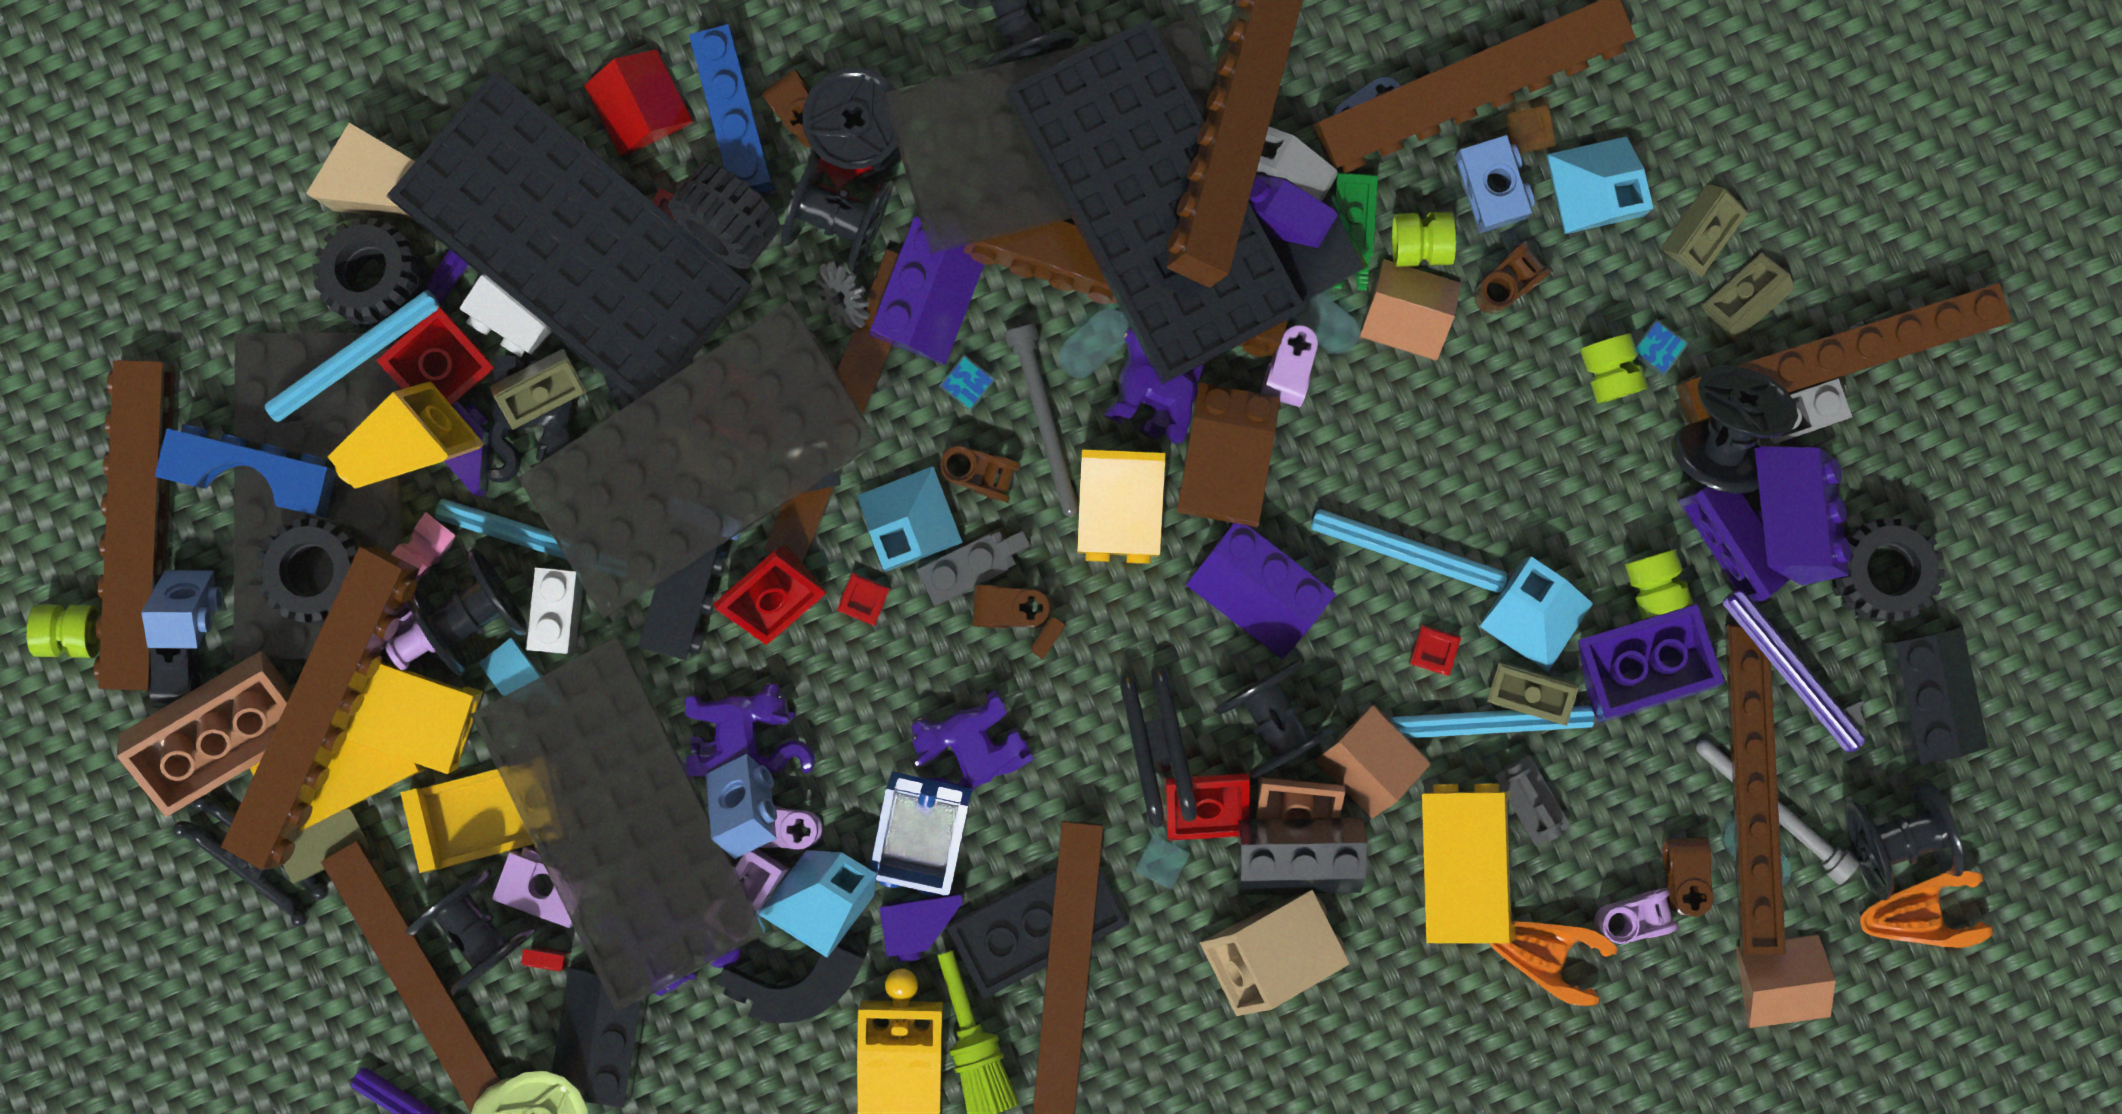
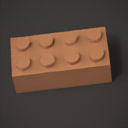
[117,650,293,817]

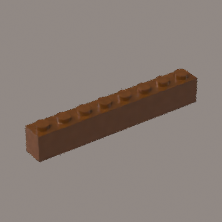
[1166,0,1303,288]
[1312,0,1636,173]
[963,194,1288,357]
[1675,283,2012,424]
[94,360,175,691]
[221,547,420,870]

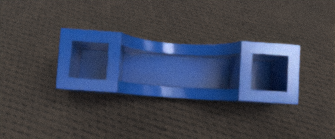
[689,24,775,194]
[154,424,337,518]

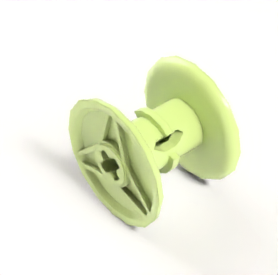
[471,1071,588,1114]

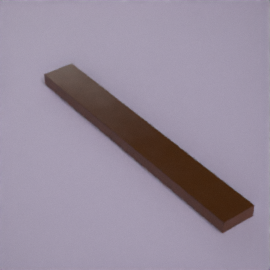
[764,249,900,564]
[1725,625,1786,955]
[1032,820,1103,1114]
[321,840,503,1113]

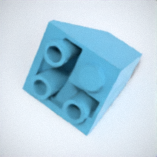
[1546,137,1654,234]
[857,466,963,572]
[1479,557,1593,672]
[759,850,876,958]

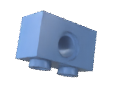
[1455,135,1535,234]
[141,570,223,648]
[705,754,777,859]

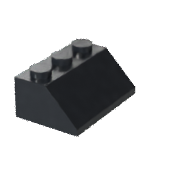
[1881,627,1989,765]
[1237,817,1367,895]
[552,966,650,1108]

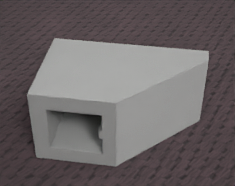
[1256,127,1338,202]
[1770,379,1852,444]

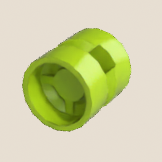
[1392,212,1456,267]
[1580,333,1648,404]
[1625,549,1694,619]
[27,604,101,658]

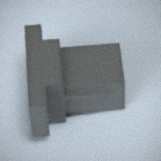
[1841,699,1865,727]

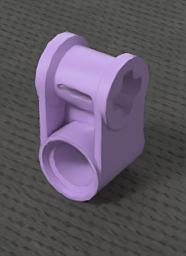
[1261,325,1318,407]
[384,602,435,670]
[761,805,823,849]
[1594,888,1679,944]

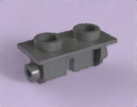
[1494,755,1571,846]

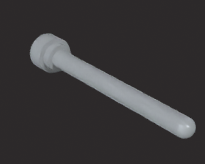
[1696,739,1861,885]

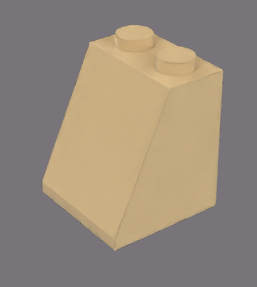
[306,123,415,220]
[1200,890,1350,1016]

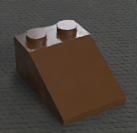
[1176,383,1280,527]

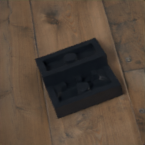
[1267,195,1368,305]

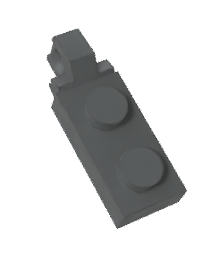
[917,531,1031,607]

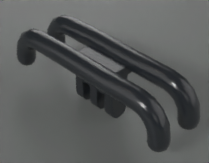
[1119,665,1198,828]
[172,795,329,927]

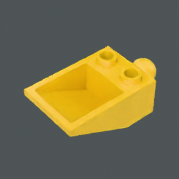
[857,969,943,1114]

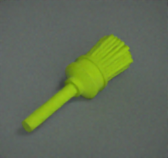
[937,950,1020,1114]

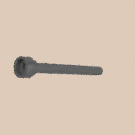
[1004,324,1078,517]

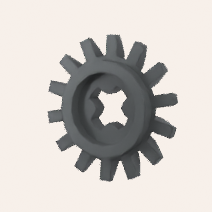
[816,261,870,330]

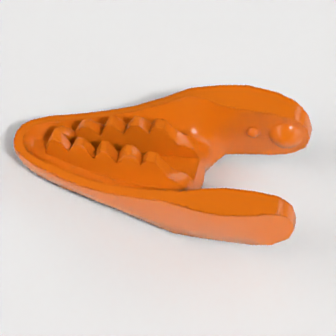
[1860,871,1993,948]
[1489,921,1618,1006]

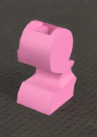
[391,512,455,582]

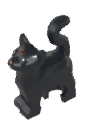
[486,355,580,483]

